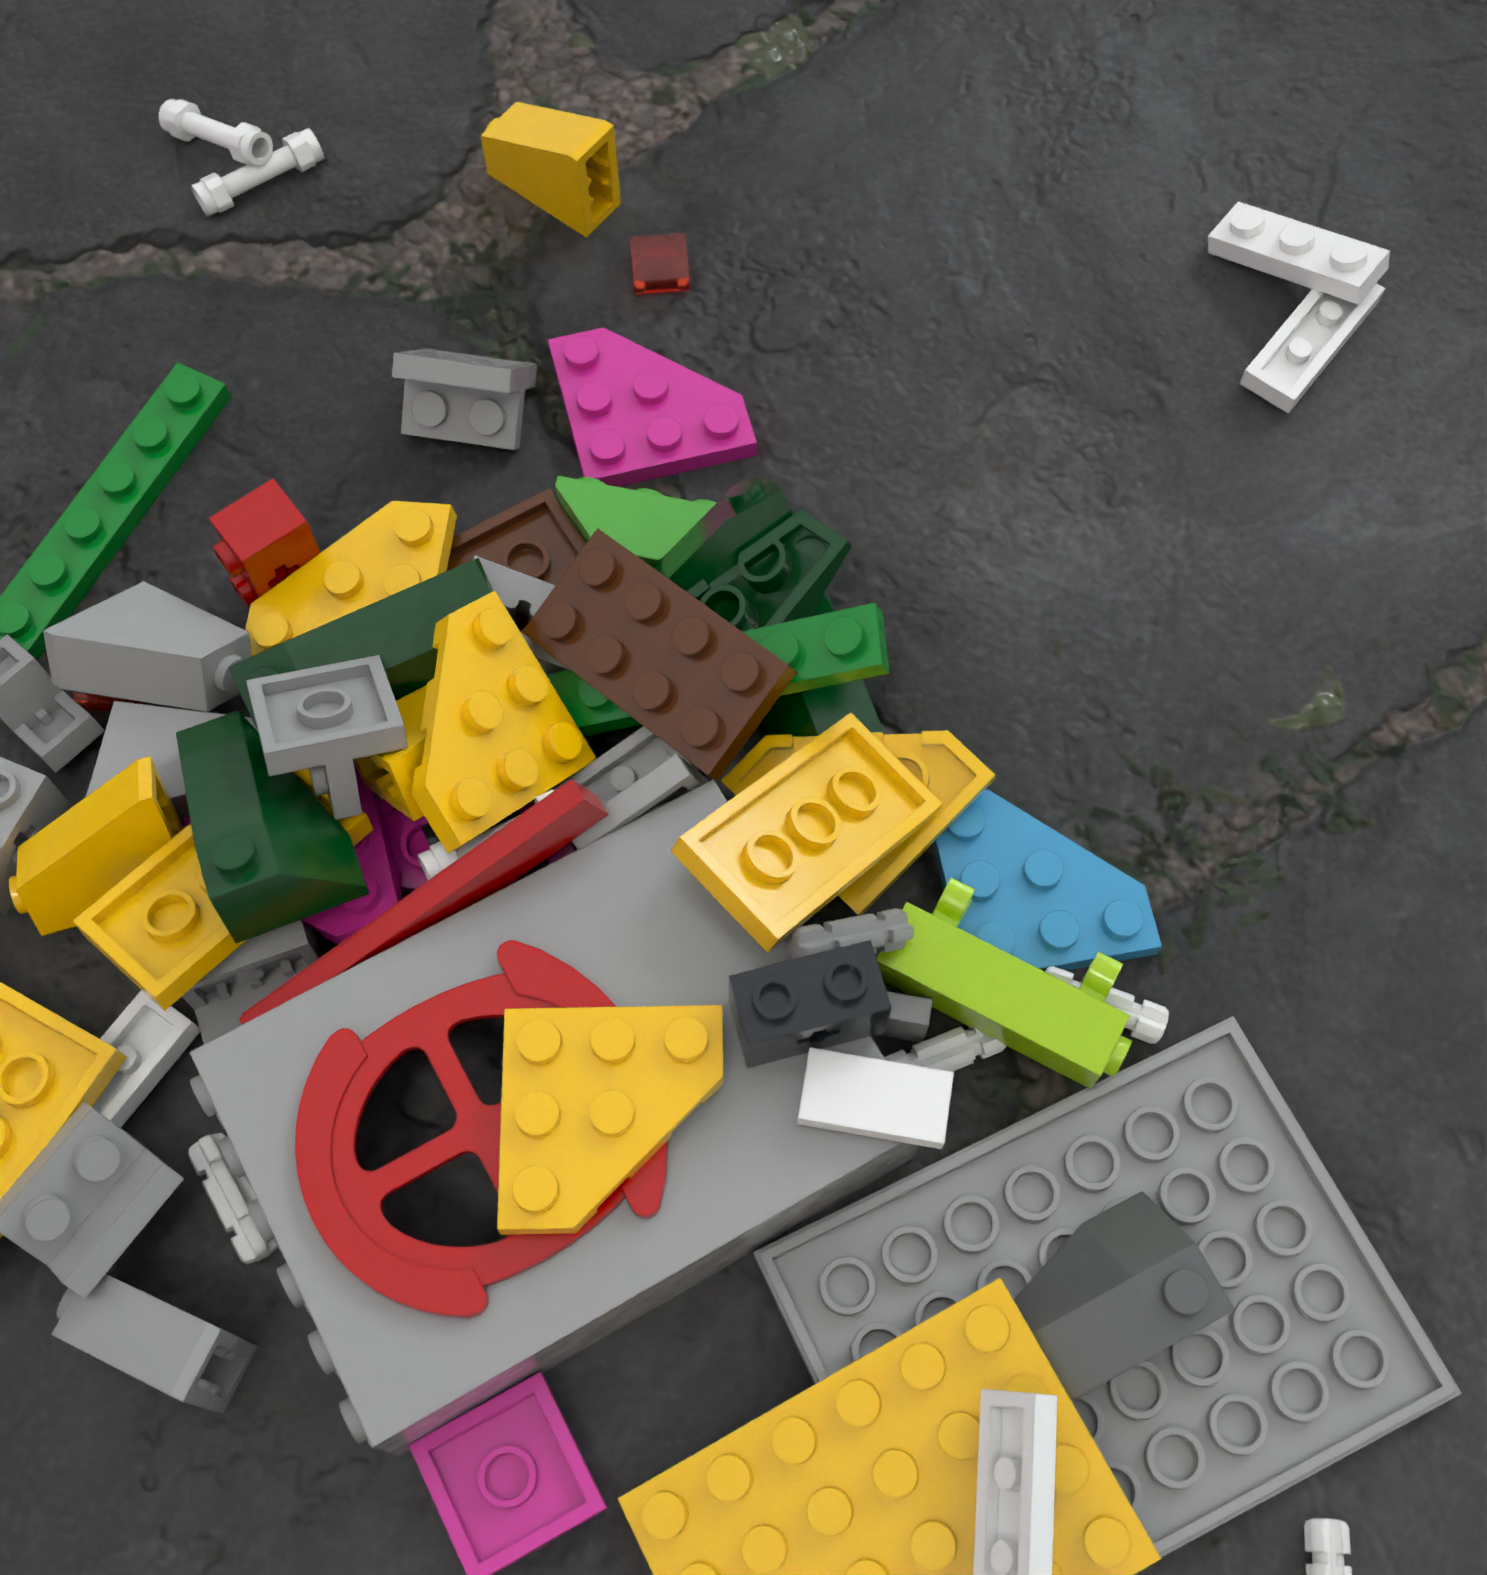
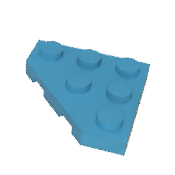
[932,789,1162,972]

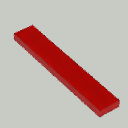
[239,780,609,1025]

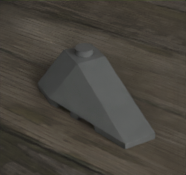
[1014,1191,1235,1401]

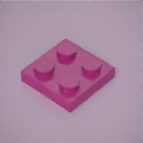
[409,1372,608,1575]

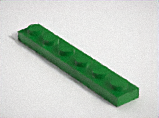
[0,362,231,661]
[546,602,889,736]

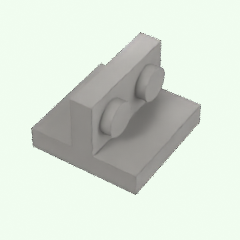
[392,348,537,450]
[246,655,408,820]
[553,726,709,850]
[182,920,323,1045]
[0,1101,184,1299]

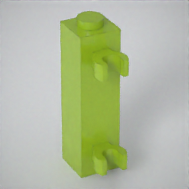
[876,877,1132,1089]

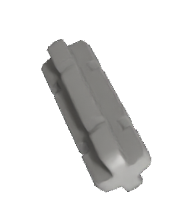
[786,909,914,960]

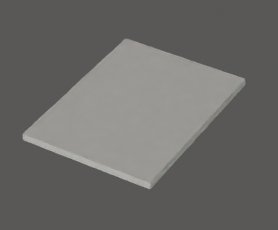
[753,1016,1462,1557]

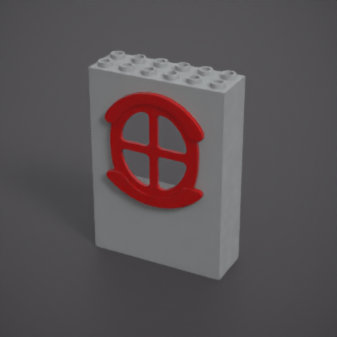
[190,779,919,1456]

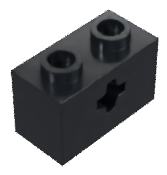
[729,940,892,1068]

